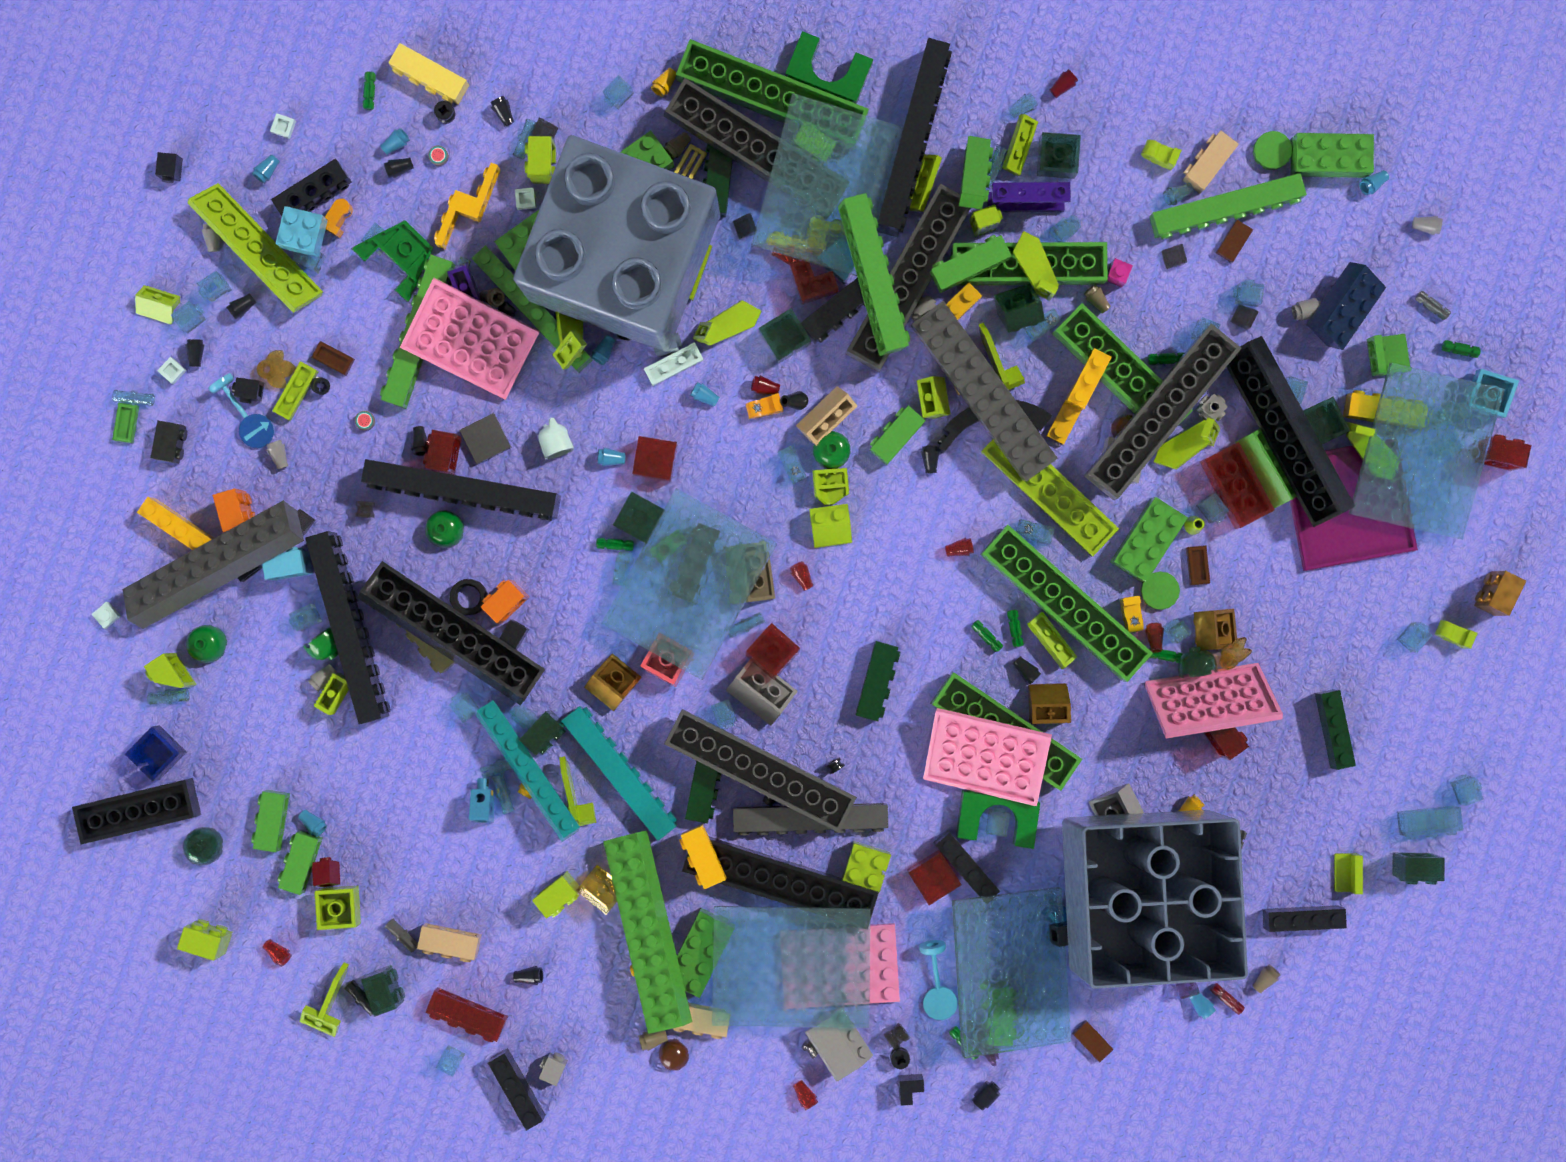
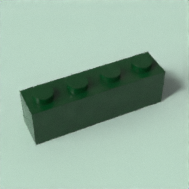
[703,144,733,217]
[855,641,901,721]
[1315,689,1356,770]
[685,761,722,824]

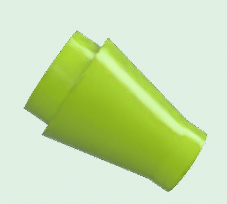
[1184,516,1205,535]

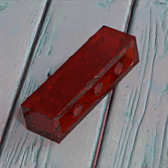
[425,987,508,1042]

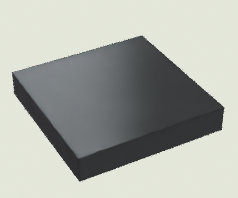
[460,413,512,465]

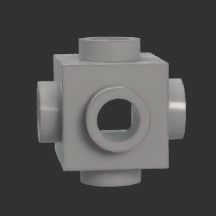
[1196,394,1228,421]

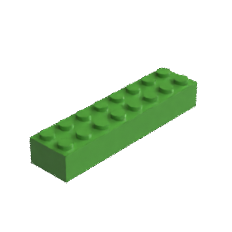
[838,193,910,356]
[951,242,1108,286]
[1052,303,1193,422]
[930,672,1082,791]

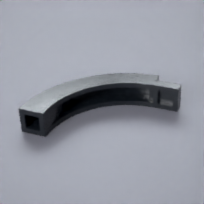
[937,400,1052,454]

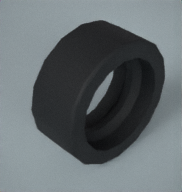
[450,579,488,615]

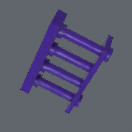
[987,182,1071,212]

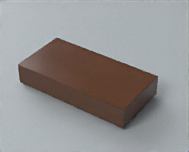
[1216,220,1253,263]
[311,341,355,376]
[1186,545,1210,585]
[1072,1020,1114,1062]

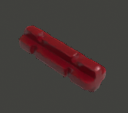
[1210,983,1245,1015]

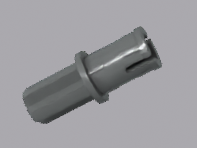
[385,918,418,952]

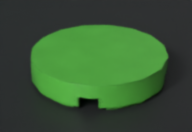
[1253,131,1292,170]
[1140,571,1180,610]

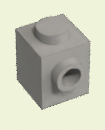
[539,1052,568,1086]

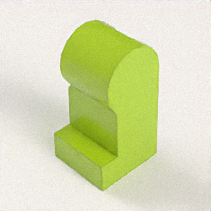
[1141,139,1182,170]
[1435,620,1478,649]

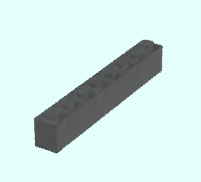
[733,803,888,835]

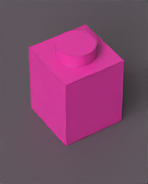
[1107,258,1133,287]

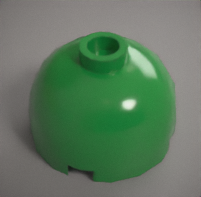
[813,431,851,469]
[425,510,464,548]
[186,625,227,663]
[303,627,339,660]

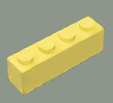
[388,43,469,105]

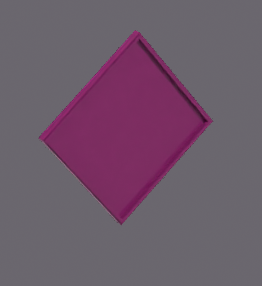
[1290,438,1418,571]

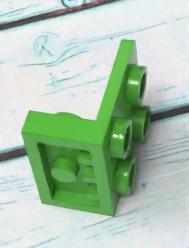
[1366,334,1411,377]

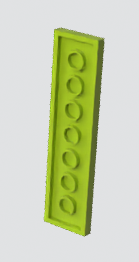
[187,183,323,313]
[981,439,1119,557]

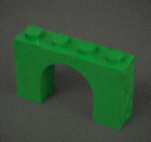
[785,31,873,104]
[956,790,1040,849]

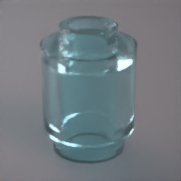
[510,704,539,731]

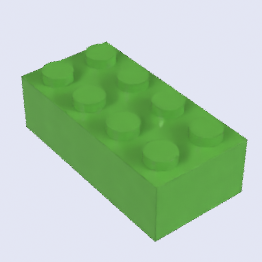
[1290,133,1374,178]
[1110,497,1188,583]
[677,908,735,998]

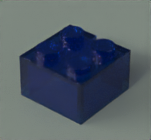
[125,725,187,781]

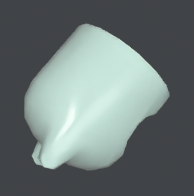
[538,418,574,460]

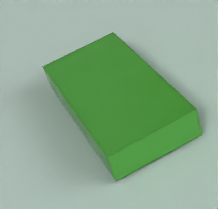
[112,402,139,443]

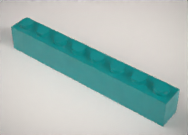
[476,700,580,842]
[562,706,677,841]

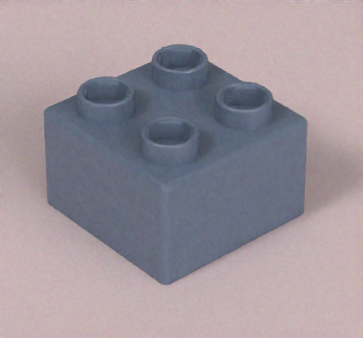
[513,135,720,351]
[1062,810,1248,989]

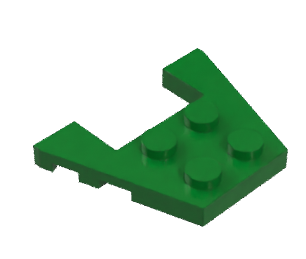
[351,220,433,302]

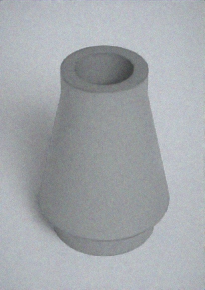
[1412,216,1443,235]
[202,224,220,252]
[266,440,288,469]
[308,664,337,692]

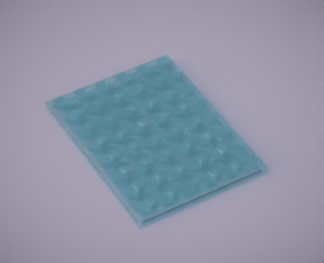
[751,93,903,276]
[1349,363,1505,540]
[601,488,777,680]
[952,887,1071,1058]
[712,906,870,1028]

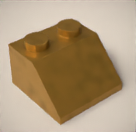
[1193,609,1238,651]
[584,653,642,711]

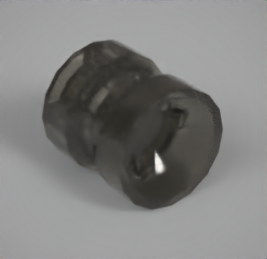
[884,1023,911,1050]

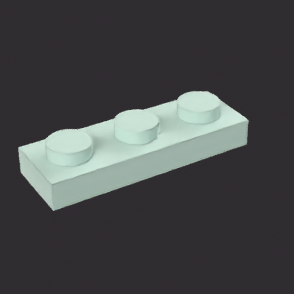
[644,342,704,386]

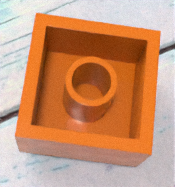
[212,488,256,532]
[481,580,530,624]

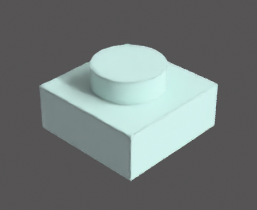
[270,113,296,139]
[515,188,537,210]
[157,357,187,384]
[92,602,121,629]

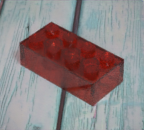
[1200,442,1275,529]

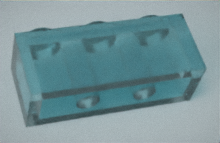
[1397,806,1463,839]

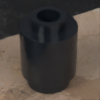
[972,1081,1000,1110]

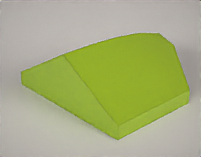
[812,468,849,505]

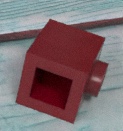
[312,857,340,888]

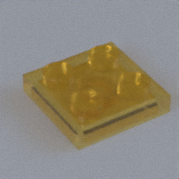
[576,865,617,915]

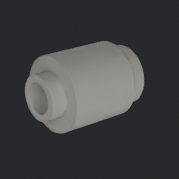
[911,296,937,321]
[1292,298,1321,321]

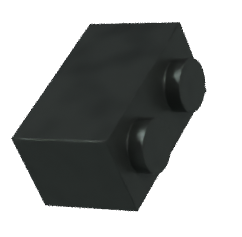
[150,420,187,464]

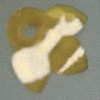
[257,350,296,388]
[1219,637,1252,670]

